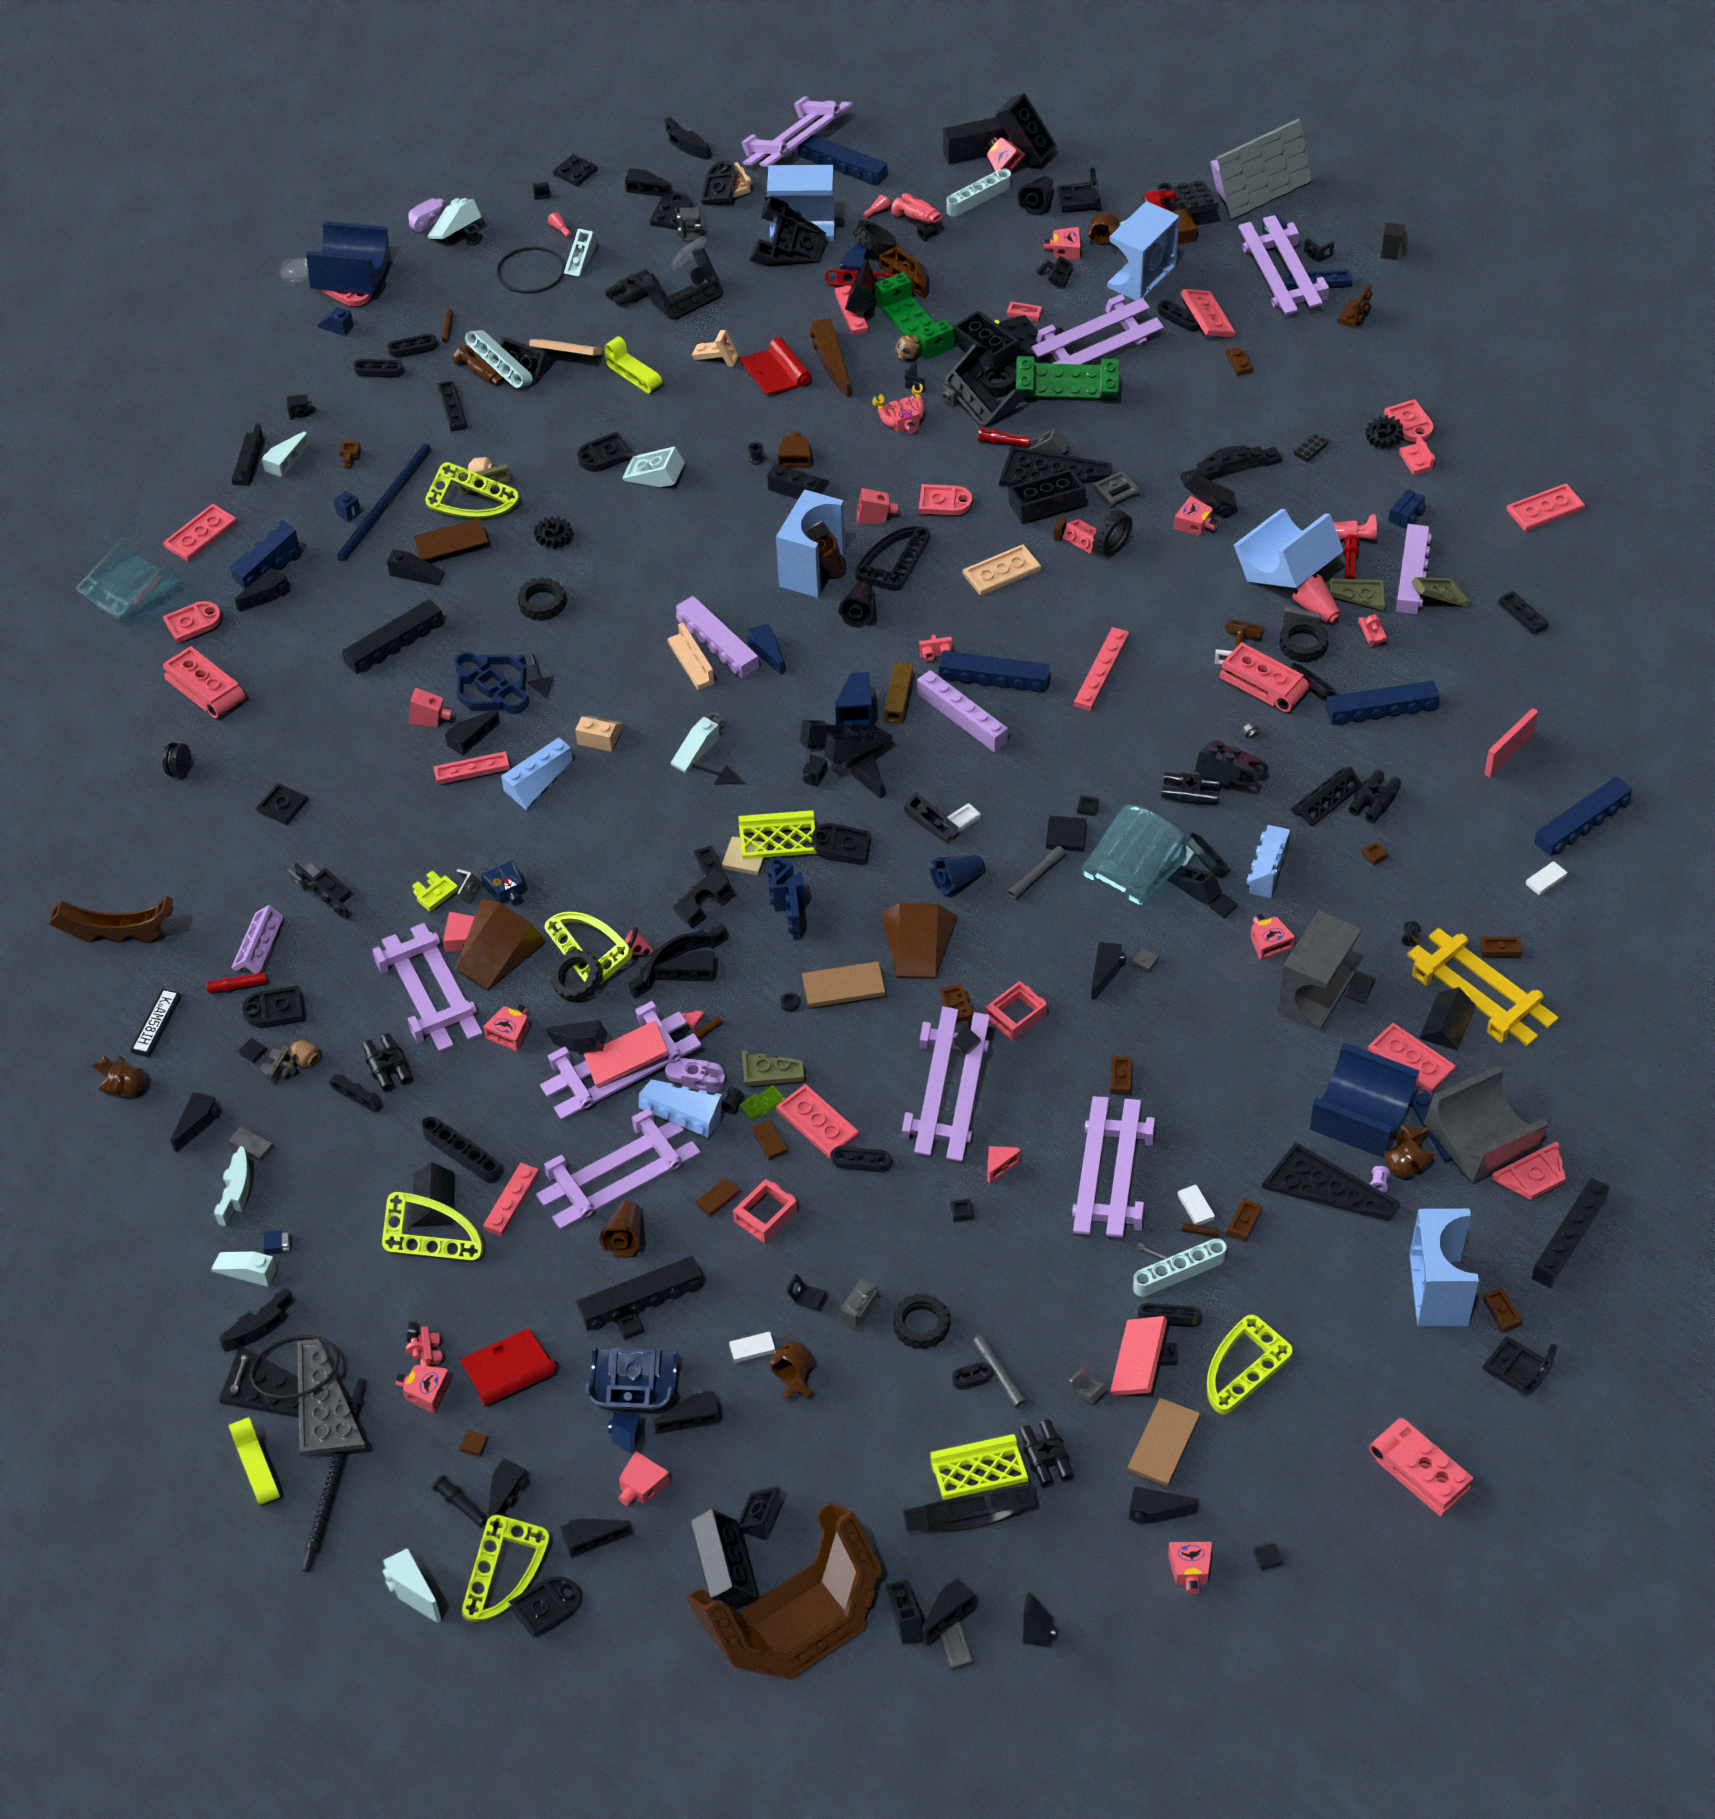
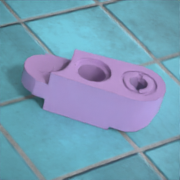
[408,198,449,232]
[665,1058,725,1093]

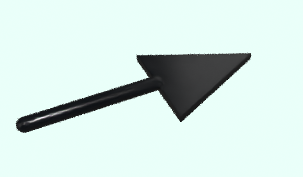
[527,654,553,699]
[691,764,745,785]

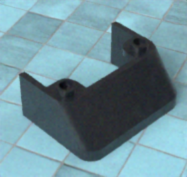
[641,248,722,318]
[945,344,1028,425]

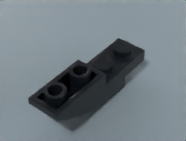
[665,117,711,160]
[219,1288,294,1352]

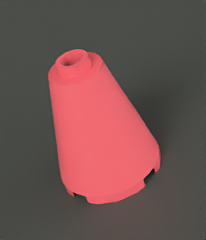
[1292,574,1340,624]

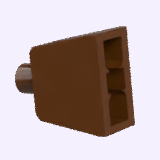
[778,432,811,468]

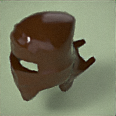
[1088,213,1120,249]
[93,1055,145,1096]
[1384,1124,1435,1179]
[770,1341,815,1399]

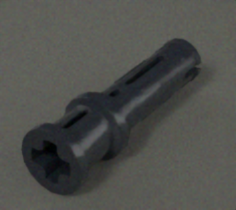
[432,1475,488,1529]

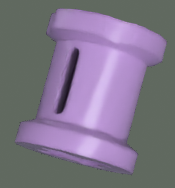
[1370,1166,1391,1193]

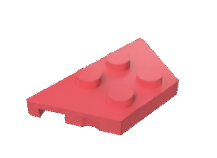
[1491,1141,1566,1200]

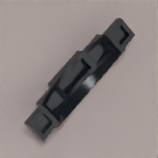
[1180,445,1282,483]
[629,923,728,999]
[902,1483,1036,1532]

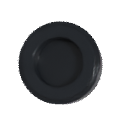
[780,992,800,1012]
[407,1321,419,1342]

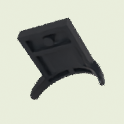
[1058,167,1101,211]
[1483,1336,1557,1395]

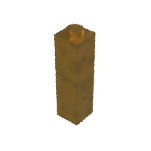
[884,662,913,724]

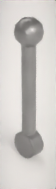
[1136,1243,1169,1259]
[230,1354,249,1394]

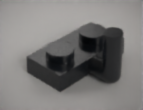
[1036,256,1073,288]

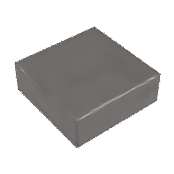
[1132,948,1159,973]

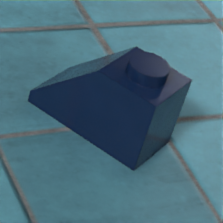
[317,307,354,336]
[608,1413,640,1453]

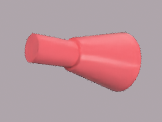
[863,195,890,218]
[548,212,571,238]

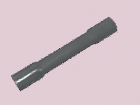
[1007,846,1066,900]
[973,1335,1026,1408]

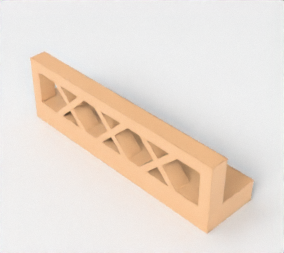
[668,623,714,690]

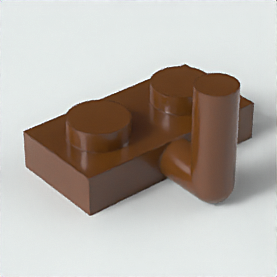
[1225,618,1264,649]

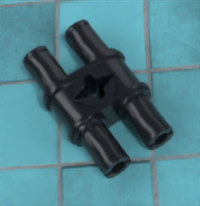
[605,269,660,307]
[1348,770,1401,822]
[1161,772,1220,805]
[362,1033,412,1092]
[1019,1419,1074,1488]

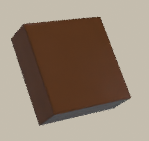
[1054,516,1067,542]
[1361,842,1389,866]
[459,1430,488,1457]

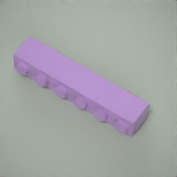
[1396,524,1431,614]
[676,596,759,678]
[917,670,1008,752]

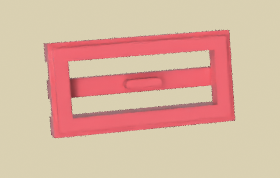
[1007,302,1043,322]

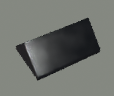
[1420,987,1476,1051]
[412,1162,455,1227]

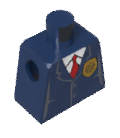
[481,860,524,905]

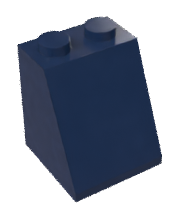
[835,672,872,726]

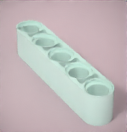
[947,169,1011,217]
[465,330,533,388]
[1133,1239,1226,1297]

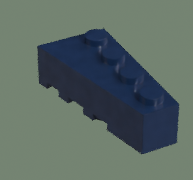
[230,519,301,589]

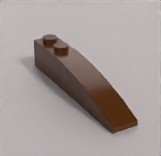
[809,318,850,397]

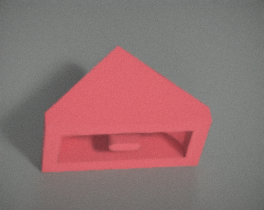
[987,1146,1021,1184]

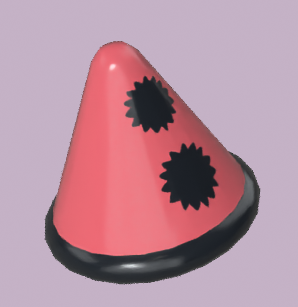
[621,926,653,956]

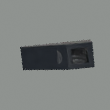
[487,1458,528,1531]

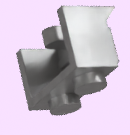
[677,205,702,242]
[840,1278,882,1332]

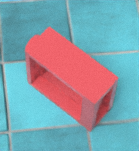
[985,981,1047,1042]
[733,1179,797,1244]

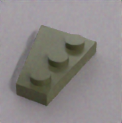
[1412,577,1470,607]
[1329,579,1385,611]
[742,1050,804,1087]

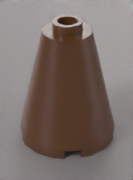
[814,532,845,577]
[599,1201,640,1257]

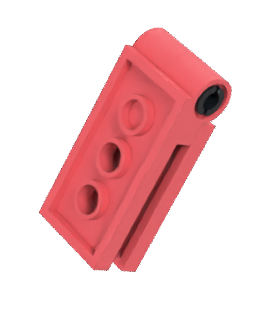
[1219,642,1309,712]
[163,646,245,718]
[1369,1418,1473,1517]

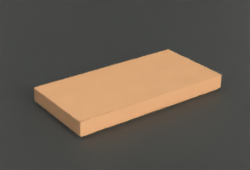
[529,339,603,355]
[963,544,1041,596]

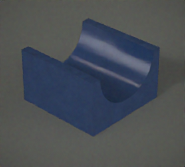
[306,221,391,294]
[1310,1042,1420,1159]

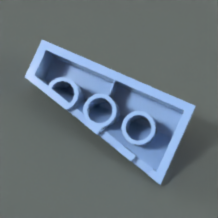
[501,738,573,811]
[1246,825,1290,898]
[638,1079,722,1138]

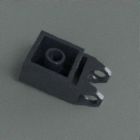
[1194,740,1269,787]

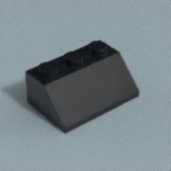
[845,258,876,317]
[500,337,554,384]
[767,464,829,499]

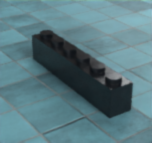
[342,599,444,675]
[1531,1177,1610,1288]
[576,1256,703,1331]

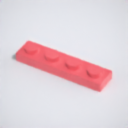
[835,285,868,336]
[433,751,510,785]
[483,1163,539,1237]

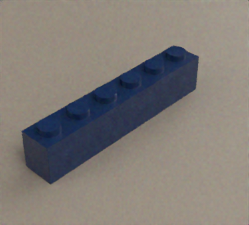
[797,135,888,186]
[939,651,1050,692]
[1326,680,1440,725]
[1534,776,1633,857]

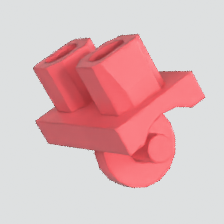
[1358,614,1387,648]
[919,635,952,661]
[406,1327,442,1366]

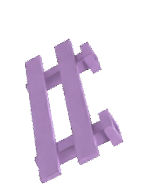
[741,96,853,167]
[1238,215,1329,315]
[1031,294,1164,364]
[372,923,483,1052]
[540,1001,701,1121]
[901,1006,989,1162]
[1072,1096,1155,1237]
[536,1108,701,1230]

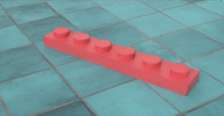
[1074,627,1129,711]

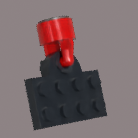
[1141,180,1219,214]

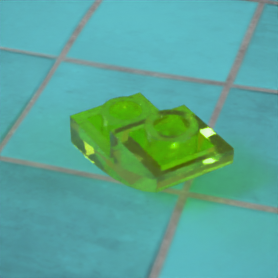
[740,1085,785,1120]

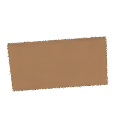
[802,961,885,1008]
[1127,1398,1200,1487]

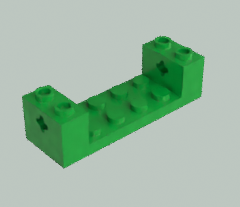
[875,272,954,360]
[1015,356,1119,400]

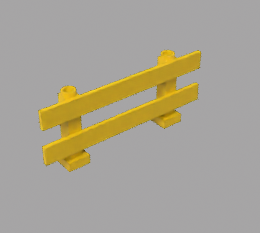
[1407,928,1559,1046]

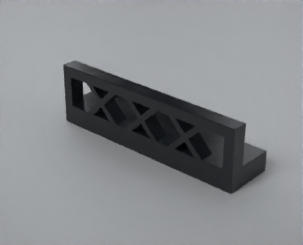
[231,423,264,486]
[1291,766,1362,826]

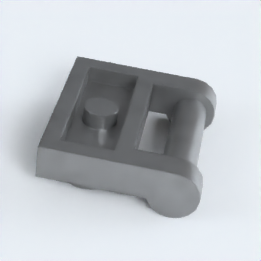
[1093,471,1140,508]

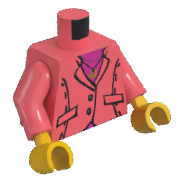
[872,384,925,434]

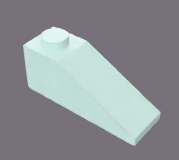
[564,229,598,278]
[262,432,309,477]
[671,717,720,773]
[211,1252,277,1287]

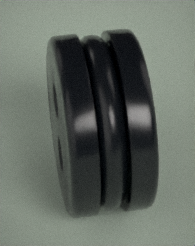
[162,742,192,777]

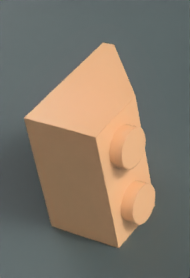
[575,716,624,752]

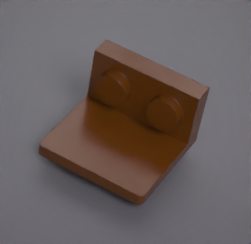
[1337,284,1373,329]
[939,984,974,1029]

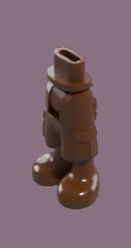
[453,343,505,386]

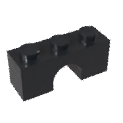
[672,869,733,929]

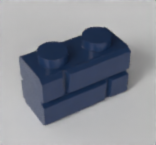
[1388,489,1426,529]

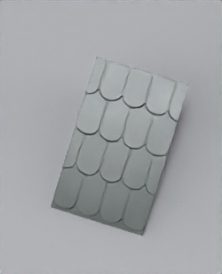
[1210,118,1312,219]

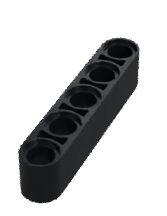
[421,1116,501,1183]

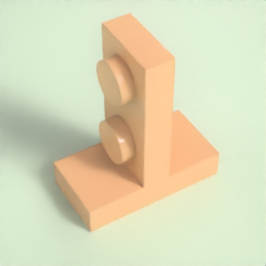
[692,330,739,367]

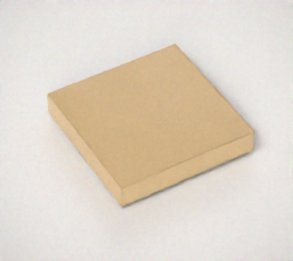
[722,836,769,876]

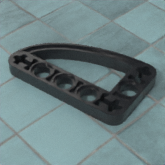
[855,526,930,591]

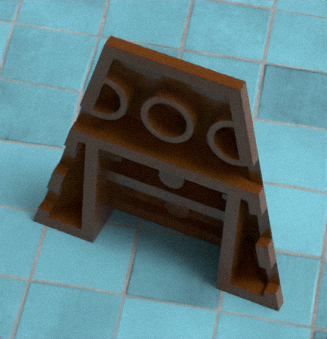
[455,899,545,990]
[881,903,957,979]

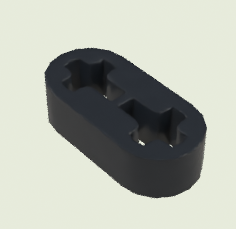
[952,1362,992,1390]

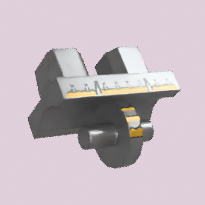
[260,1046,296,1086]

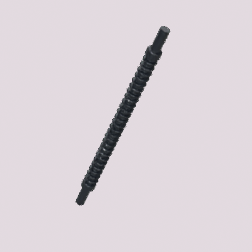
[302,1378,366,1573]

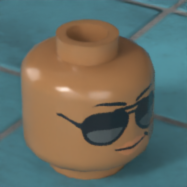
[895,334,920,361]
[290,1039,320,1068]

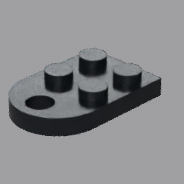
[700,160,738,204]
[650,192,691,230]
[998,315,1038,358]
[577,432,633,470]
[811,823,870,865]
[242,985,304,1027]
[508,1576,580,1638]

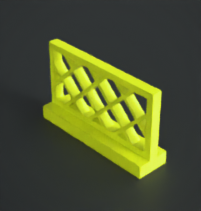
[738,810,817,859]
[930,1434,1028,1500]

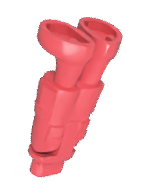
[891,193,942,223]
[1333,514,1377,540]

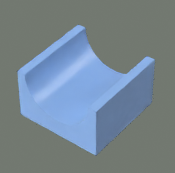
[767,165,835,241]
[1107,201,1179,300]
[776,490,846,598]
[1234,509,1343,588]
[1410,1209,1479,1326]

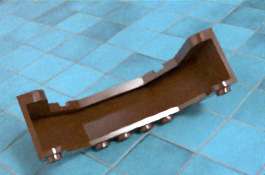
[685,1501,882,1680]

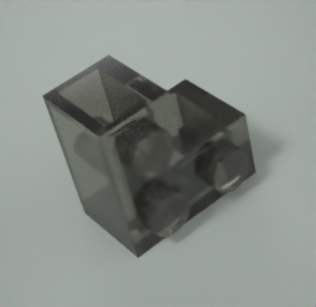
[1381,223,1407,261]

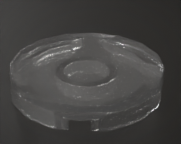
[280,257,309,283]

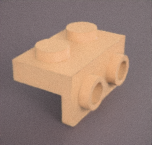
[732,162,752,198]

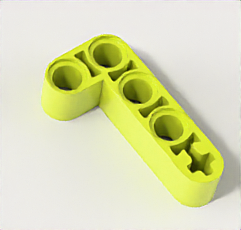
[604,336,663,393]
[228,1417,280,1506]

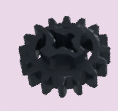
[1366,415,1404,449]
[534,516,572,548]

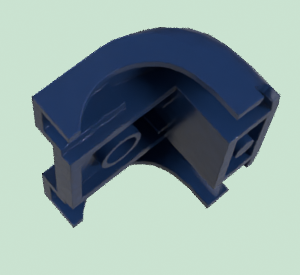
[586,1346,678,1410]

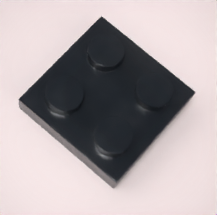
[553,154,598,187]

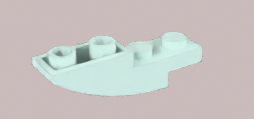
[214,1146,250,1226]

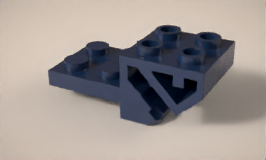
[767,857,805,940]

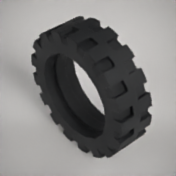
[853,220,897,254]
[1092,509,1133,557]
[517,577,565,621]
[1279,619,1328,663]
[550,949,603,1002]
[893,1293,949,1350]

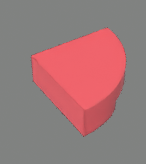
[681,1010,704,1030]

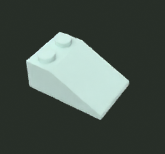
[428,198,481,239]
[622,447,685,487]
[382,1548,441,1623]

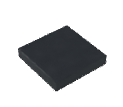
[256,783,309,825]
[1046,815,1087,851]

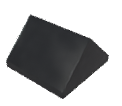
[738,1486,782,1541]

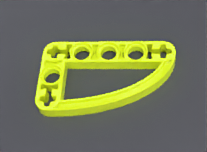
[425,462,519,519]
[545,912,632,985]
[382,1192,483,1260]
[1207,1315,1293,1415]
[461,1515,549,1622]

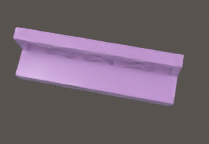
[231,905,284,974]

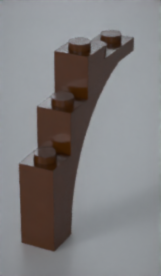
[49,896,173,944]

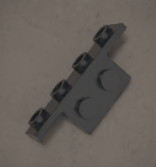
[294,862,351,919]

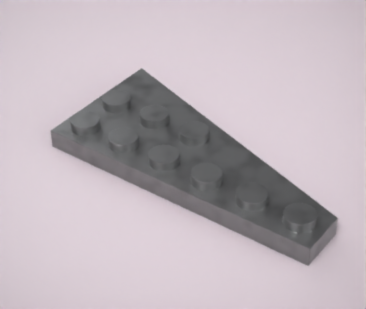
[297,1339,366,1456]

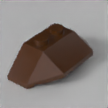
[879,246,927,299]

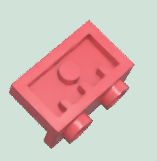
[1399,436,1435,476]
[1063,519,1096,553]

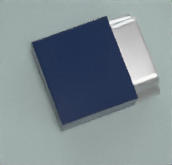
[263,1230,290,1255]

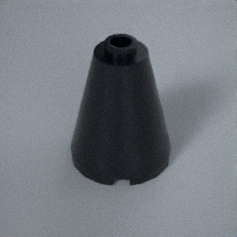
[1017,176,1054,215]
[838,581,874,627]

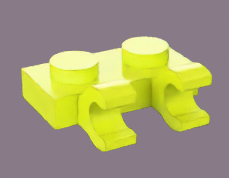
[412,871,458,912]

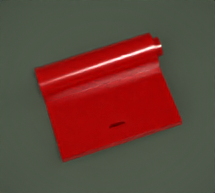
[739,337,812,396]
[460,1328,557,1407]

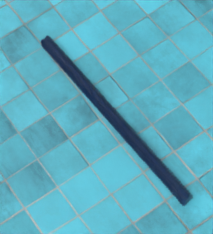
[336,443,431,561]

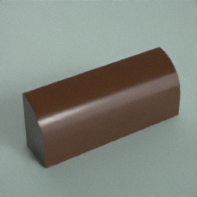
[413,518,488,561]

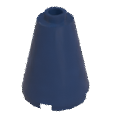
[930,855,985,895]

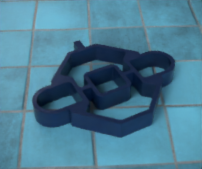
[454,652,527,714]

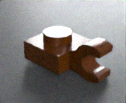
[340,441,360,468]

